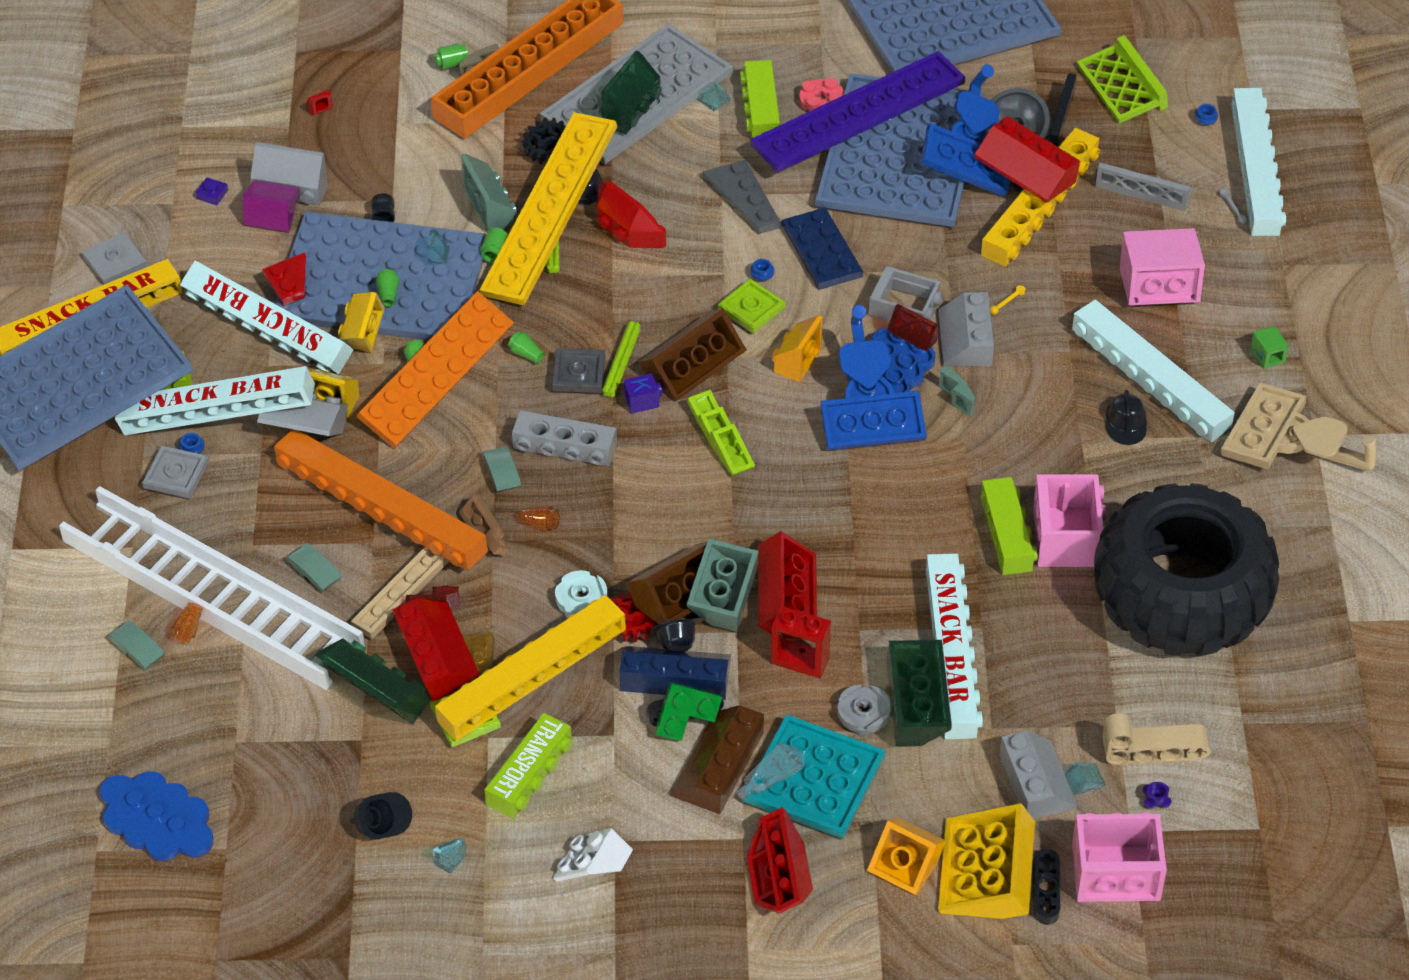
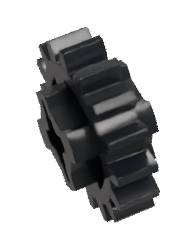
[522,118,566,164]

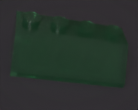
[315,638,431,725]
[887,640,952,746]

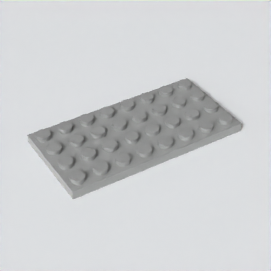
[540,24,733,164]

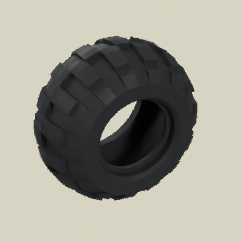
[1093,483,1280,656]

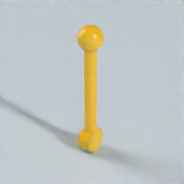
[990,285,1026,315]

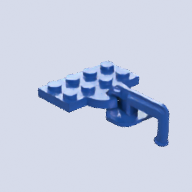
[921,64,1010,197]
[820,304,927,451]

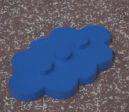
[846,323,935,393]
[100,771,214,861]

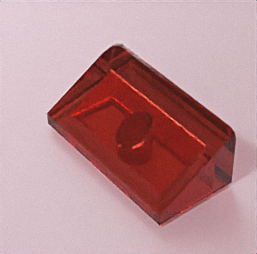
[888,304,938,351]

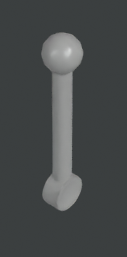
[1219,189,1247,224]

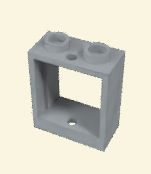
[869,266,943,326]

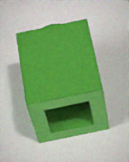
[1250,326,1289,369]

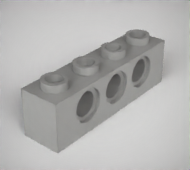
[512,410,617,466]

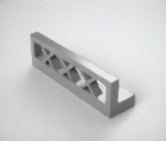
[1095,163,1193,211]

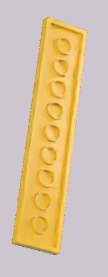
[479,112,617,306]

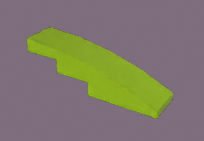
[687,390,755,476]

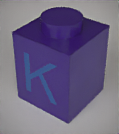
[624,373,663,414]

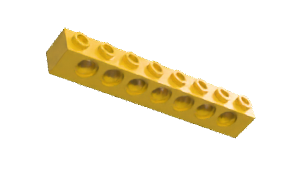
[981,128,1100,267]

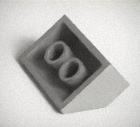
[250,142,328,206]
[938,292,994,367]
[257,393,348,436]
[999,731,1078,819]

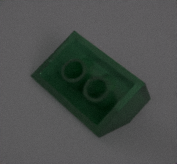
[601,50,662,135]

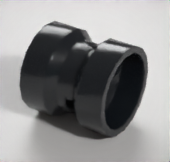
[371,193,395,222]

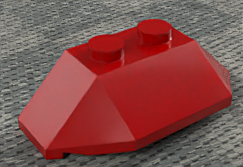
[597,181,666,248]
[747,807,813,914]

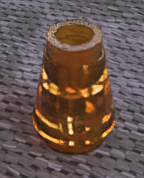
[520,506,560,531]
[171,602,203,643]

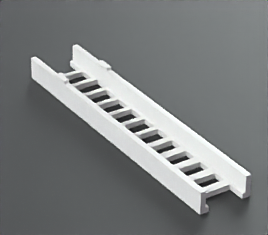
[59,486,365,690]

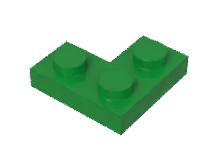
[654,682,722,741]

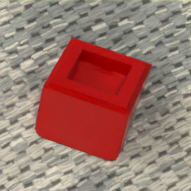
[305,89,333,116]

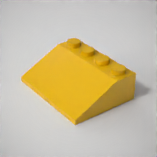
[938,803,1035,919]

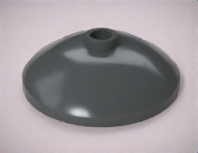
[986,88,1050,138]

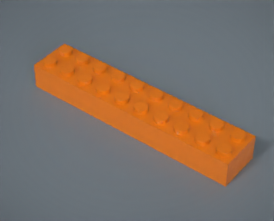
[431,0,623,139]

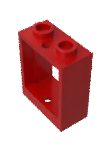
[771,606,831,679]

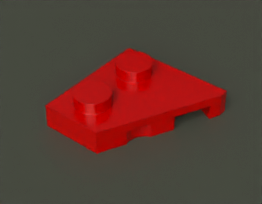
[262,252,307,306]

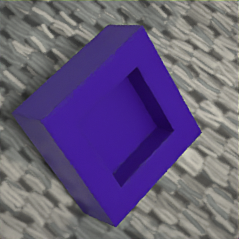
[195,177,228,206]

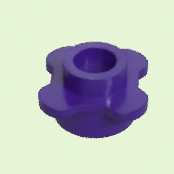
[1142,782,1172,808]

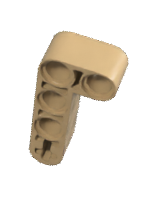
[1102,713,1211,765]

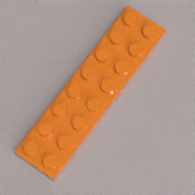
[356,291,514,449]

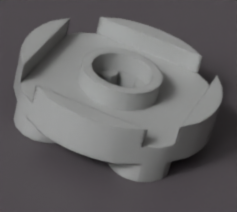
[837,684,891,737]

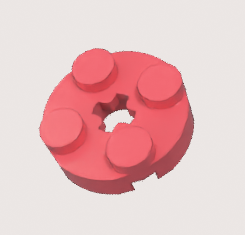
[799,78,845,112]

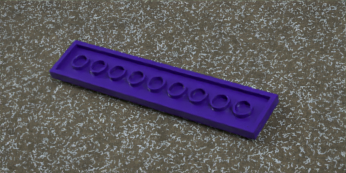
[751,51,965,173]

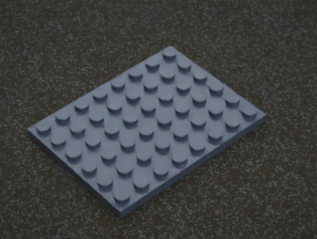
[846,0,1061,72]
[816,73,984,227]
[273,211,486,341]
[0,285,194,471]

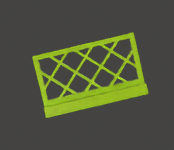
[1077,35,1168,124]

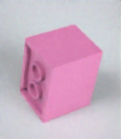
[1120,228,1205,305]
[1033,474,1106,567]
[1071,812,1167,902]

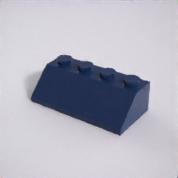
[619,646,731,700]

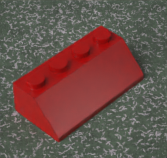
[974,116,1080,203]
[758,531,817,638]
[392,598,480,701]

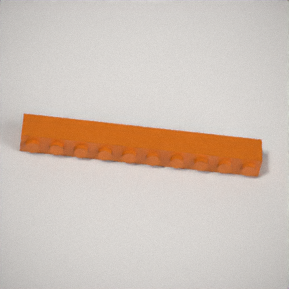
[274,429,488,571]

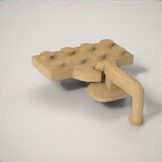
[1221,383,1377,471]

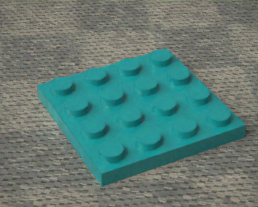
[743,714,886,839]

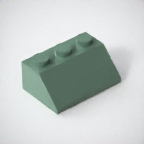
[461,154,517,232]
[687,538,759,632]

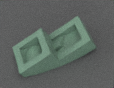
[939,365,975,417]
[483,446,521,491]
[287,543,342,593]
[108,620,165,672]

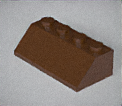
[638,309,747,402]
[626,539,716,624]
[670,705,764,814]

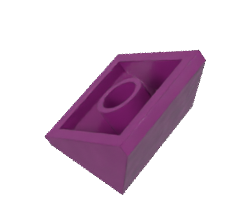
[243,180,300,233]

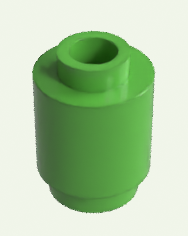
[434,43,468,70]
[481,228,508,263]

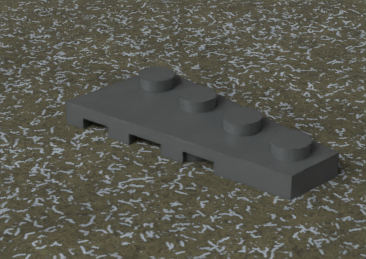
[702,160,780,234]

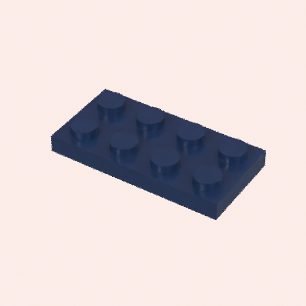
[782,207,863,290]

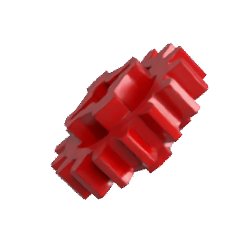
[610,590,659,643]

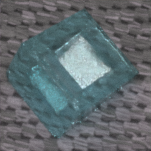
[697,81,731,111]
[427,229,450,264]
[1065,762,1106,795]
[432,837,466,874]

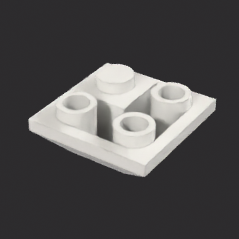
[553,828,633,882]

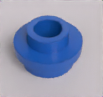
[1195,104,1218,125]
[750,259,774,281]
[179,433,205,454]

